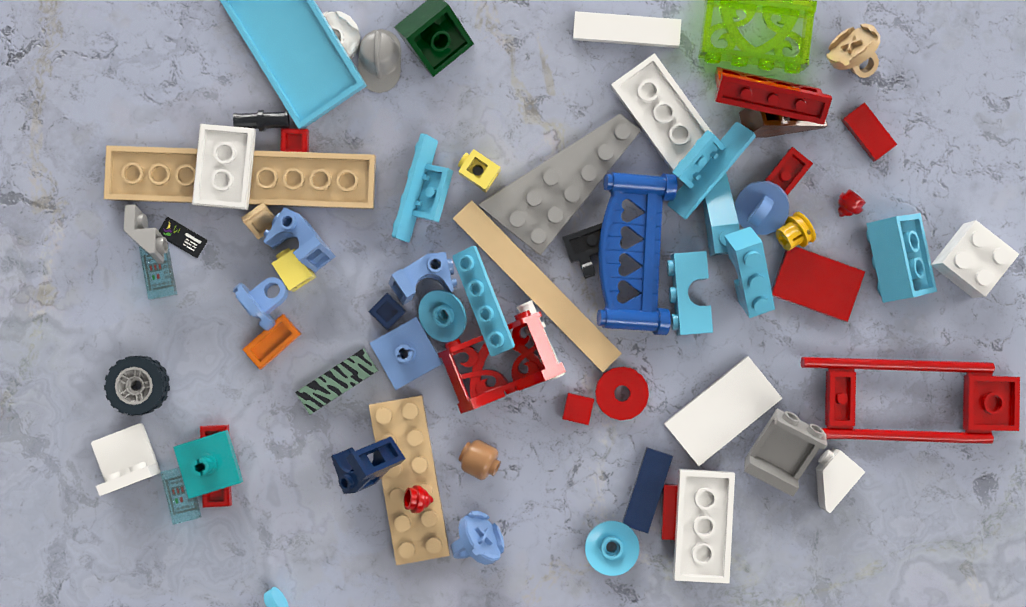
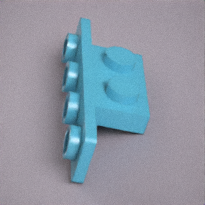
[668,122,756,219]
[392,133,453,243]
[452,246,515,356]

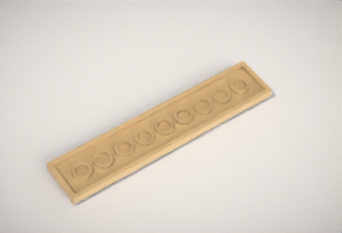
[104,145,376,209]

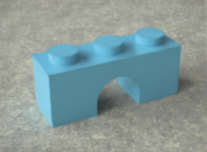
[724,227,775,318]
[667,251,713,335]

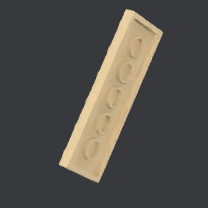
[369,395,450,565]

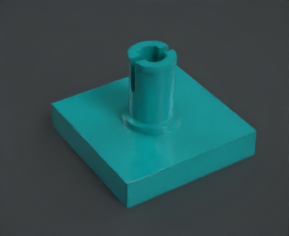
[173,430,243,499]

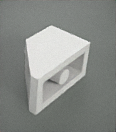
[816,448,865,513]

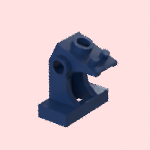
[331,436,406,494]

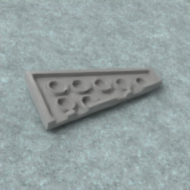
[478,114,641,256]

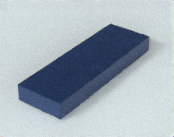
[622,447,673,533]

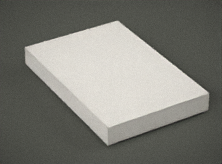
[192,124,256,210]

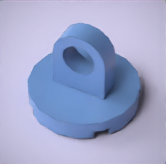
[735,181,789,235]
[233,277,288,331]
[451,511,504,565]

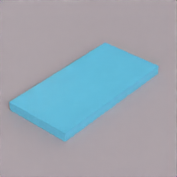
[220,0,367,129]

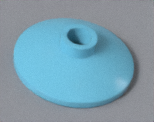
[418,290,467,342]
[585,521,639,576]

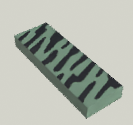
[295,348,379,415]

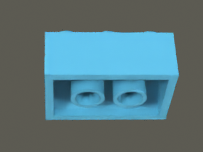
[866,213,937,303]

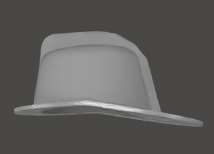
[358,29,401,93]

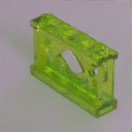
[698,0,817,74]

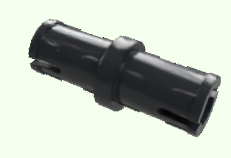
[233,110,290,132]

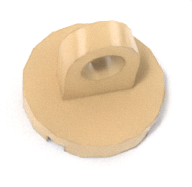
[826,23,880,78]

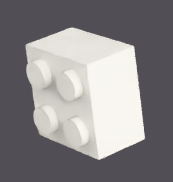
[932,220,1019,298]

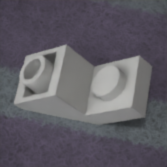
[123,205,168,264]

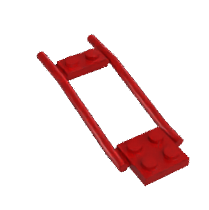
[800,357,1020,444]

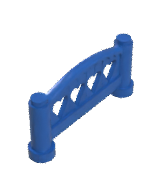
[597,172,678,335]

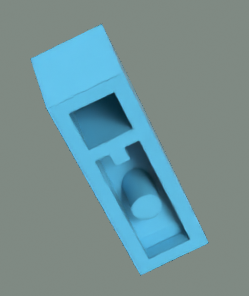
[702,173,740,256]

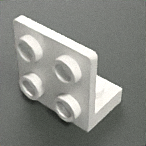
[91,423,161,496]

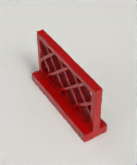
[715,67,833,125]

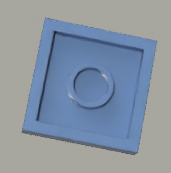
[370,317,443,390]

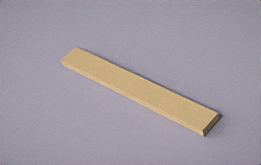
[452,200,622,372]

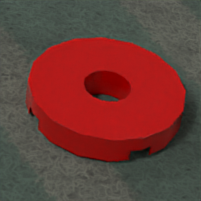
[595,366,649,420]

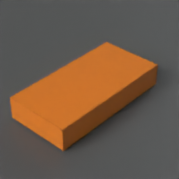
[242,314,301,370]

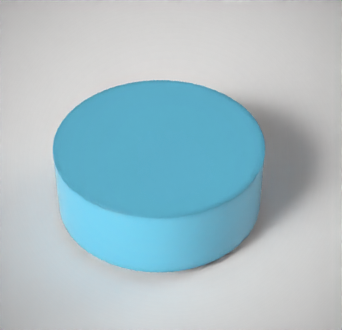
[264,587,289,607]

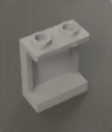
[744,408,827,496]

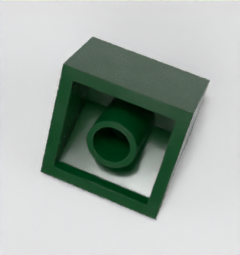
[394,0,474,77]

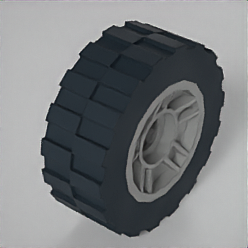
[104,356,170,416]

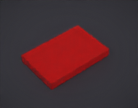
[772,247,866,322]

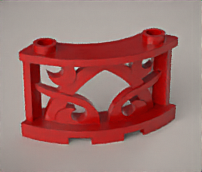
[438,310,566,414]

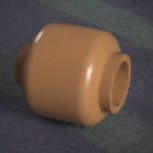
[459,440,501,480]

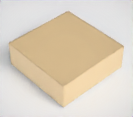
[241,202,275,240]

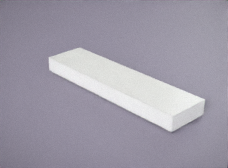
[573,11,681,48]

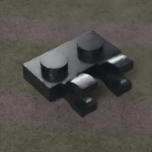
[562,223,622,279]

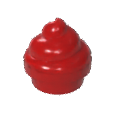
[838,189,866,217]
[404,485,433,513]

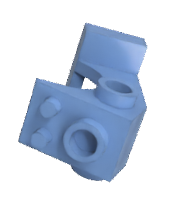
[264,207,336,273]
[388,252,457,305]

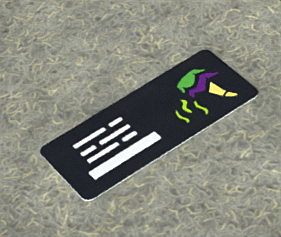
[159,217,207,258]

